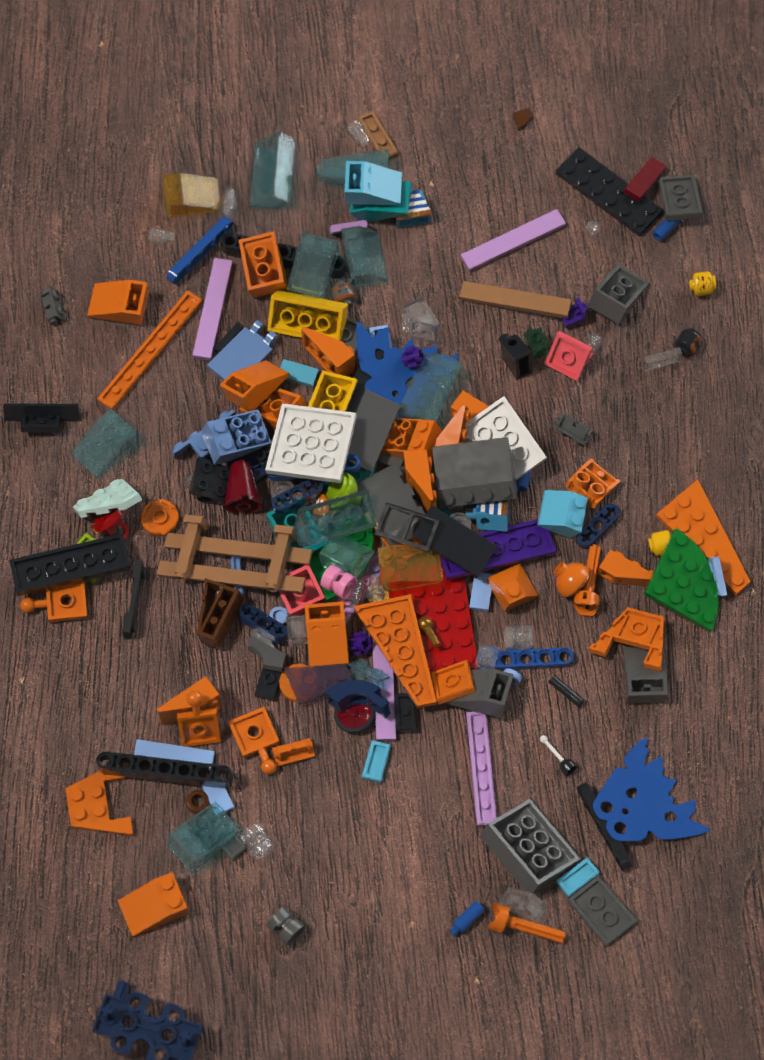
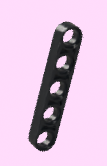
[577,782,632,871]

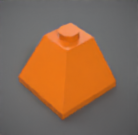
[486,563,538,612]

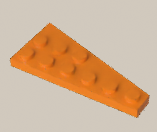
[656,479,751,596]
[354,594,437,709]

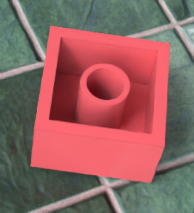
[277,565,326,620]

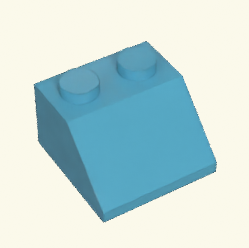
[537,490,588,538]

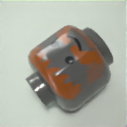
[330,280,357,308]

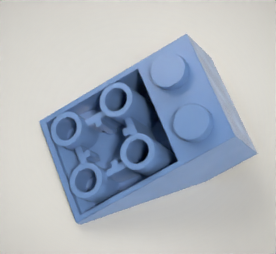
[201,410,272,465]

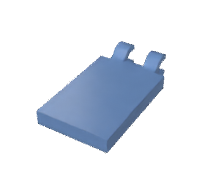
[207,320,277,381]

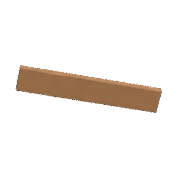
[459,281,572,319]

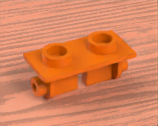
[272,738,315,767]

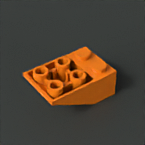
[87,280,149,325]
[220,360,290,412]
[381,418,443,464]
[404,450,437,513]
[305,601,349,668]

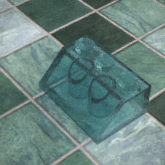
[341,226,387,287]

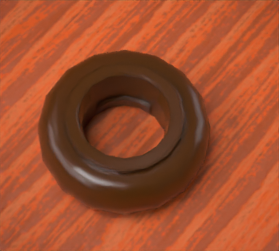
[186,790,210,814]

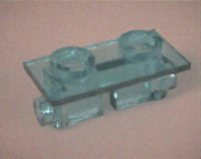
[348,660,390,690]

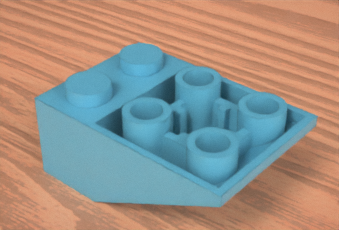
[345,161,402,205]

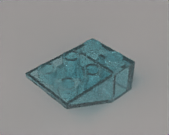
[166,802,241,873]

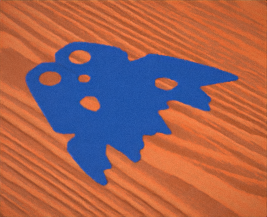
[356,322,458,419]
[593,738,710,841]

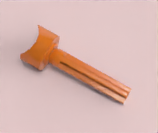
[573,544,601,616]
[487,903,565,944]

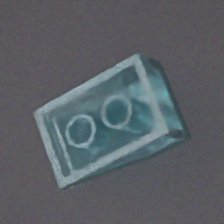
[287,232,339,299]
[71,409,139,479]

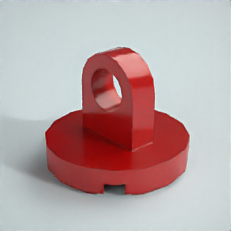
[91,508,129,539]

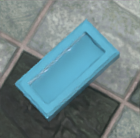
[280,359,319,388]
[362,740,391,783]
[556,857,600,898]

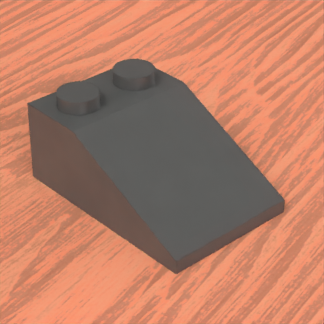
[588,264,649,324]

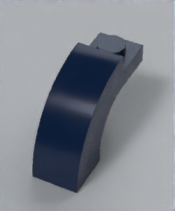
[325,680,391,719]

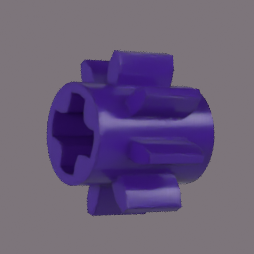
[401,345,424,370]
[348,632,372,656]

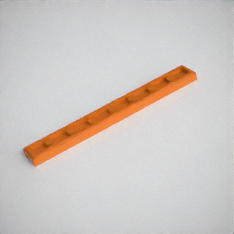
[97,290,203,411]

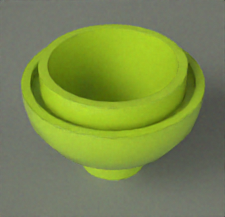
[326,472,361,509]

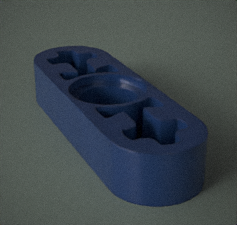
[272,479,324,514]
[577,504,620,549]
[239,605,288,643]

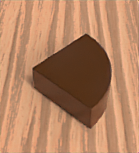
[513,108,531,131]

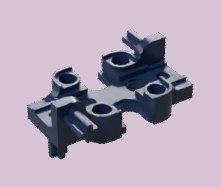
[92,980,203,1060]

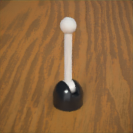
[540,735,577,776]

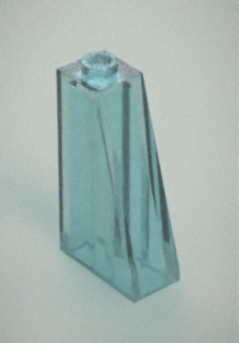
[316,149,389,185]

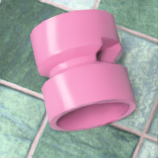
[321,565,357,600]

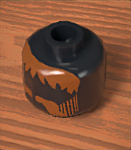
[675,328,702,357]

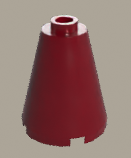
[224,459,262,515]

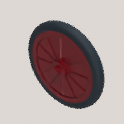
[334,705,375,733]

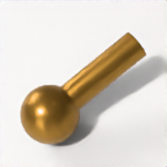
[418,617,441,649]

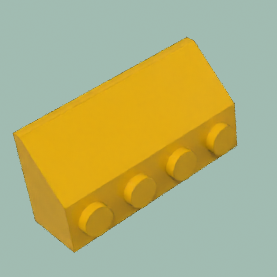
[267,290,348,340]
[308,370,358,412]

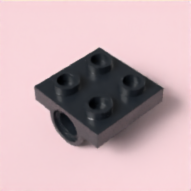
[189,457,230,505]

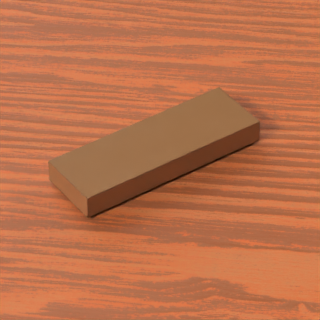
[357,111,398,162]

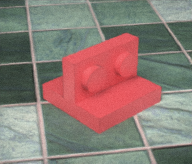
[545,331,593,381]

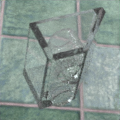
[402,297,441,344]

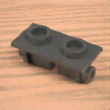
[41,285,67,325]
[552,413,593,445]

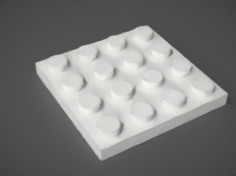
[463,396,547,480]
[265,404,357,483]

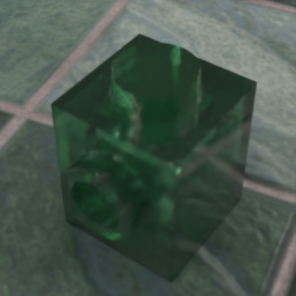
[523,327,550,360]

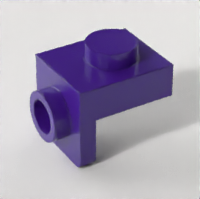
[561,298,588,329]

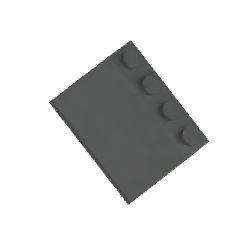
[433,437,518,508]
[480,799,580,897]

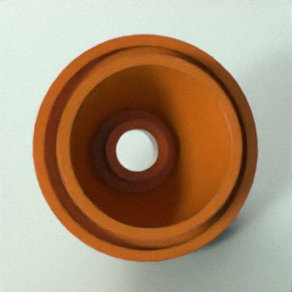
[553,562,589,597]

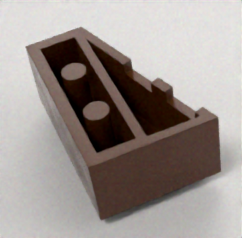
[197,578,244,649]

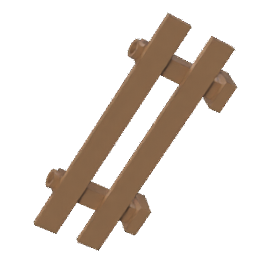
[157,514,313,593]

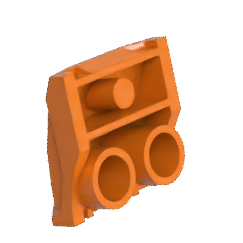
[565,458,621,508]

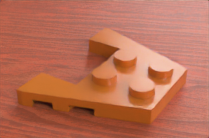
[589,607,665,672]
[66,764,134,836]

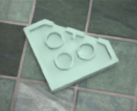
[72,479,142,518]

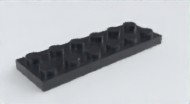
[555,147,663,237]
[9,533,131,596]

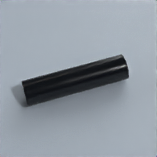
[213,322,244,354]
[548,675,584,707]

